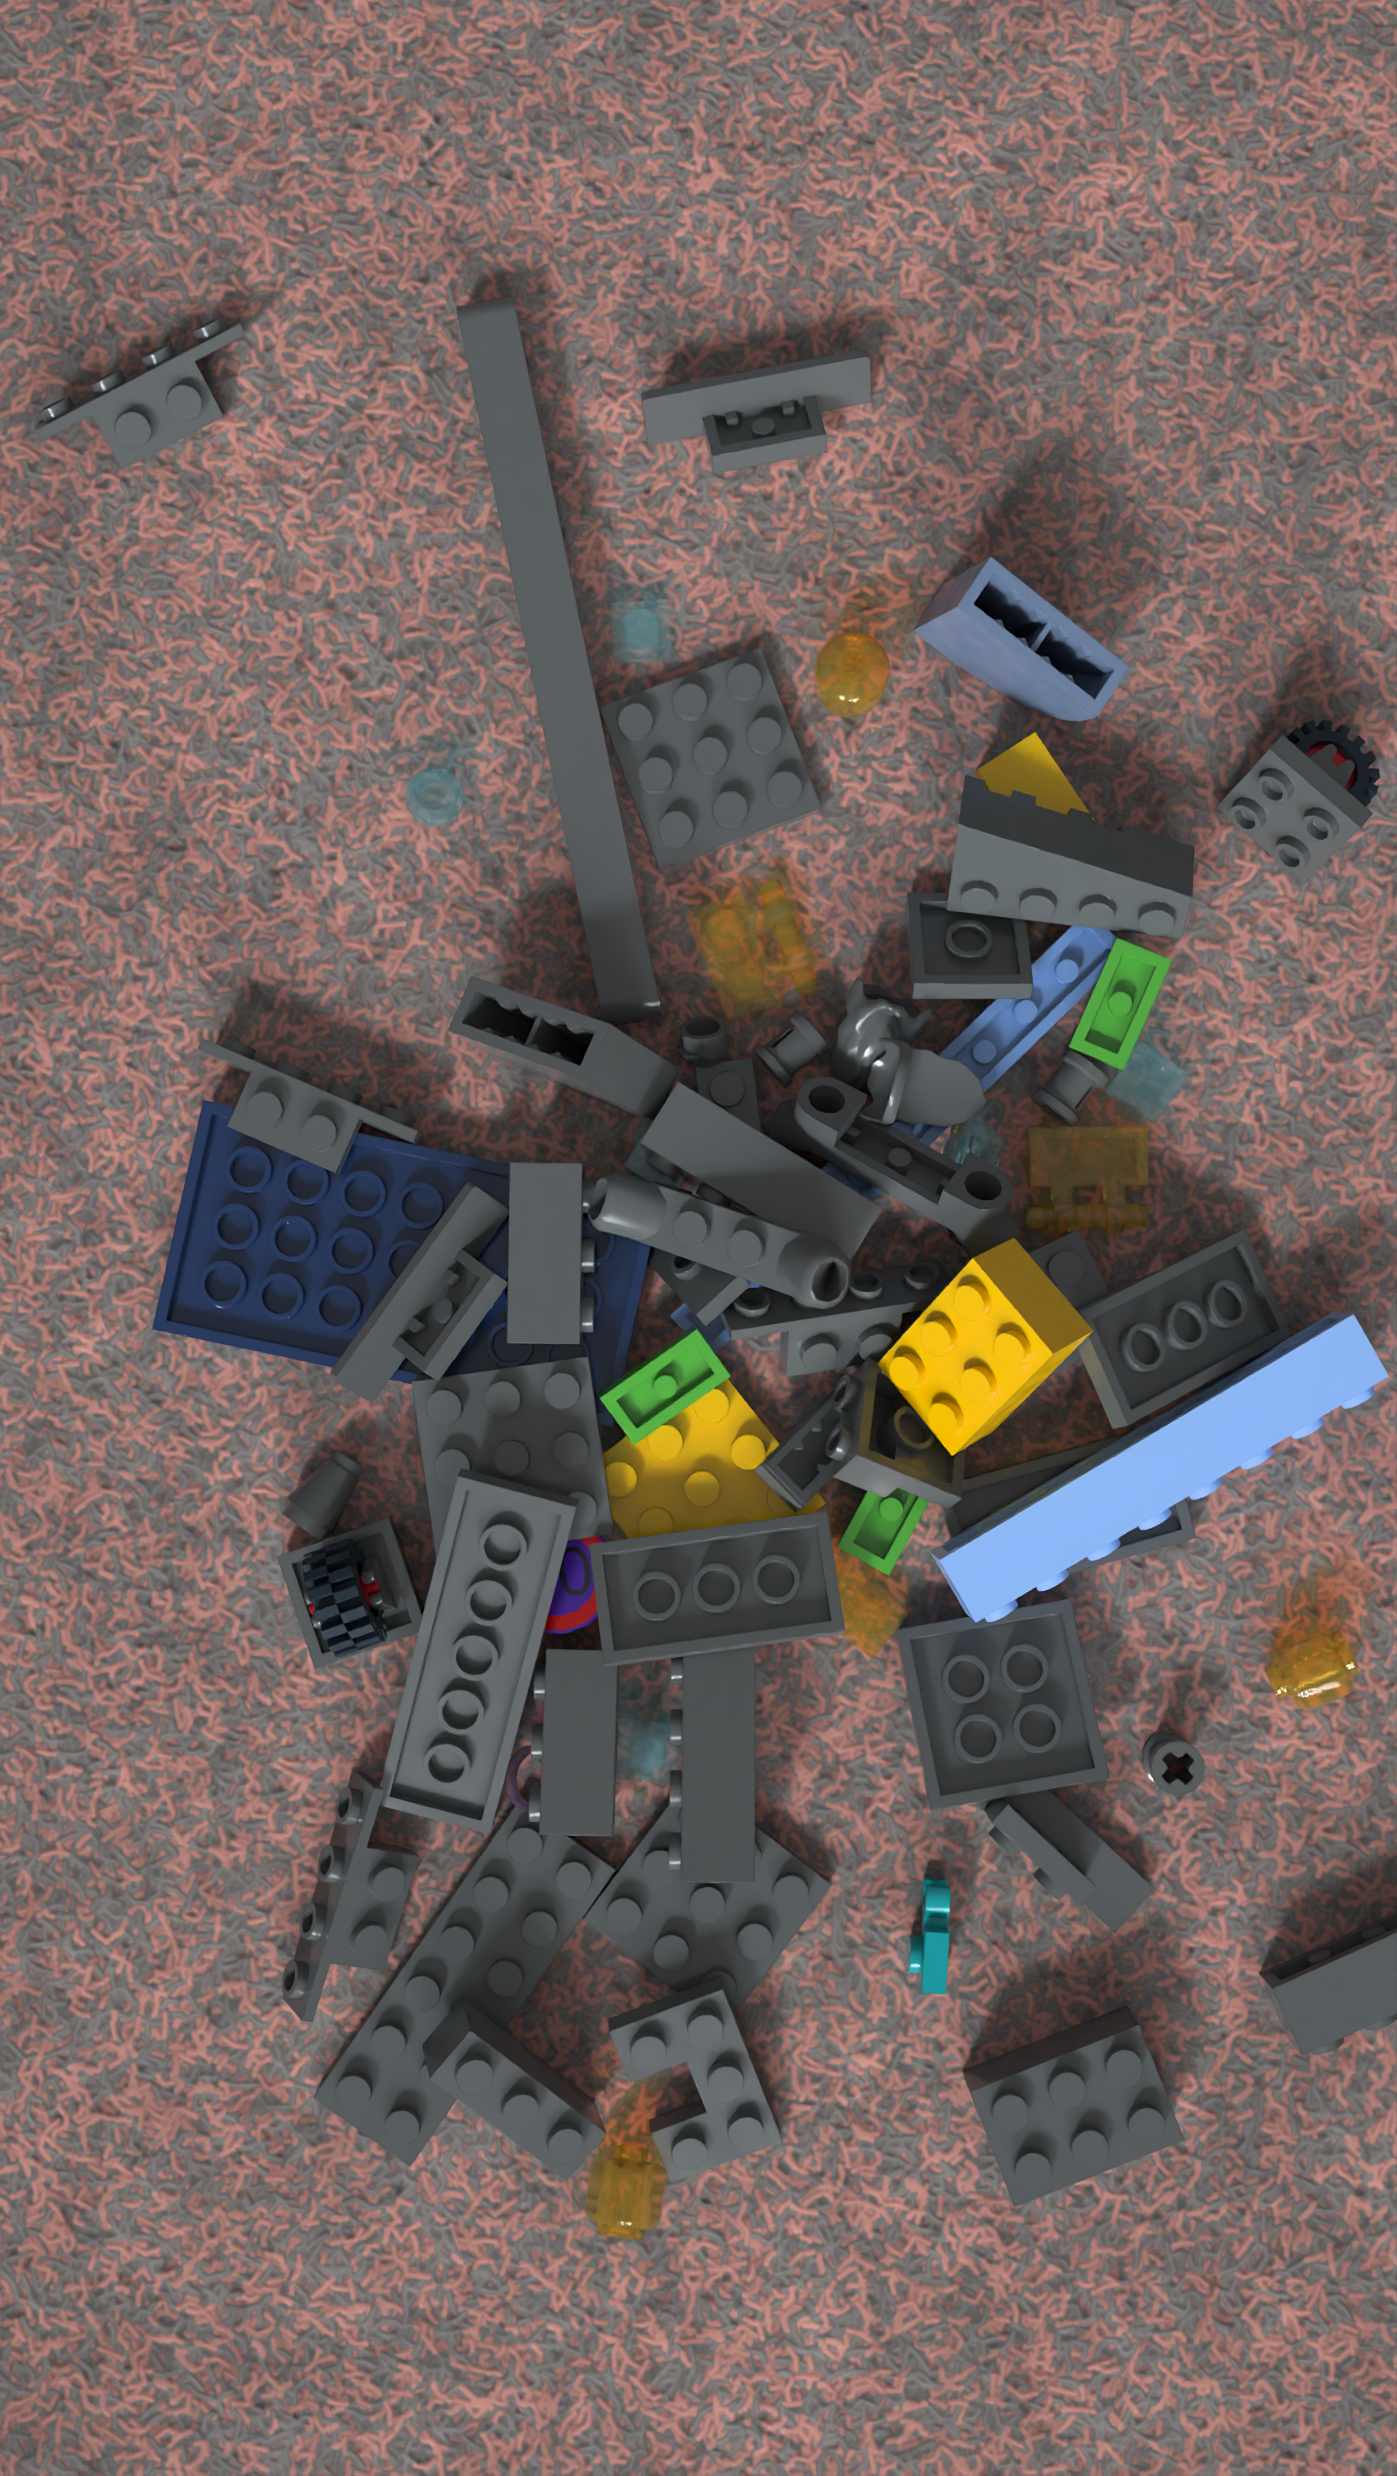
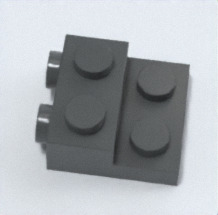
[826,1358,966,1509]

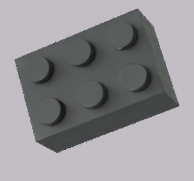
[962,2005,1184,2207]

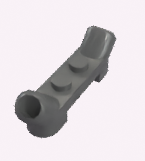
[769,1077,1021,1260]
[588,1171,853,1309]

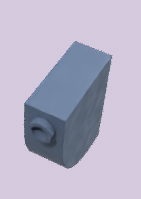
[912,556,1130,721]

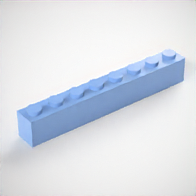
[930,1312,1389,1622]

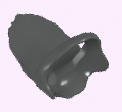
[829,977,931,1094]
[860,1037,986,1127]

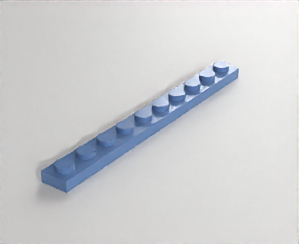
[670,926,1116,1353]

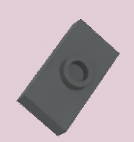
[648,1246,750,1326]
[754,1389,841,1513]

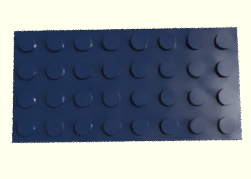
[152,1100,651,1427]

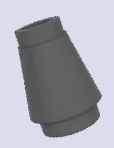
[282,1450,364,1541]

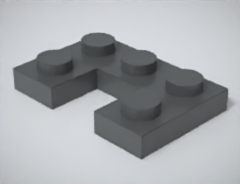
[608,1977,782,2183]

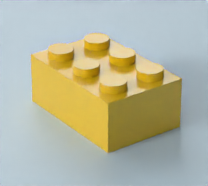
[877,1238,1093,1456]

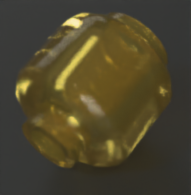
[813,632,890,718]
[1265,1622,1361,1711]
[584,2143,667,2240]

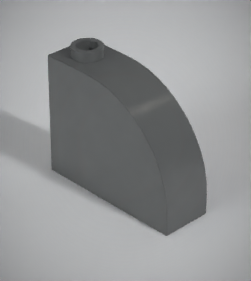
[448,976,679,1121]

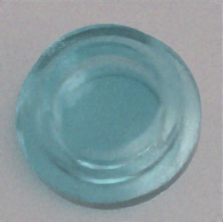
[405,768,464,827]

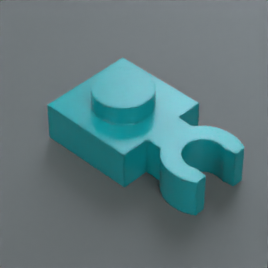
[907,1877,951,1994]

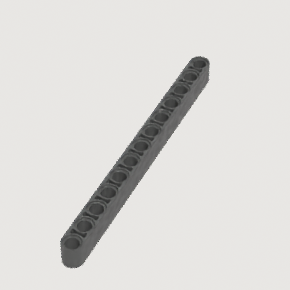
[456,295,662,1027]

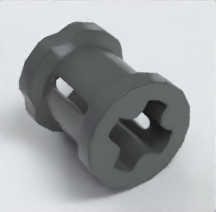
[753,1011,830,1089]
[1030,1050,1108,1128]
[1142,1733,1205,1796]

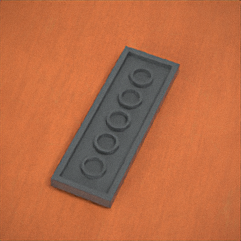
[380,1468,579,1834]
[313,1798,616,2167]

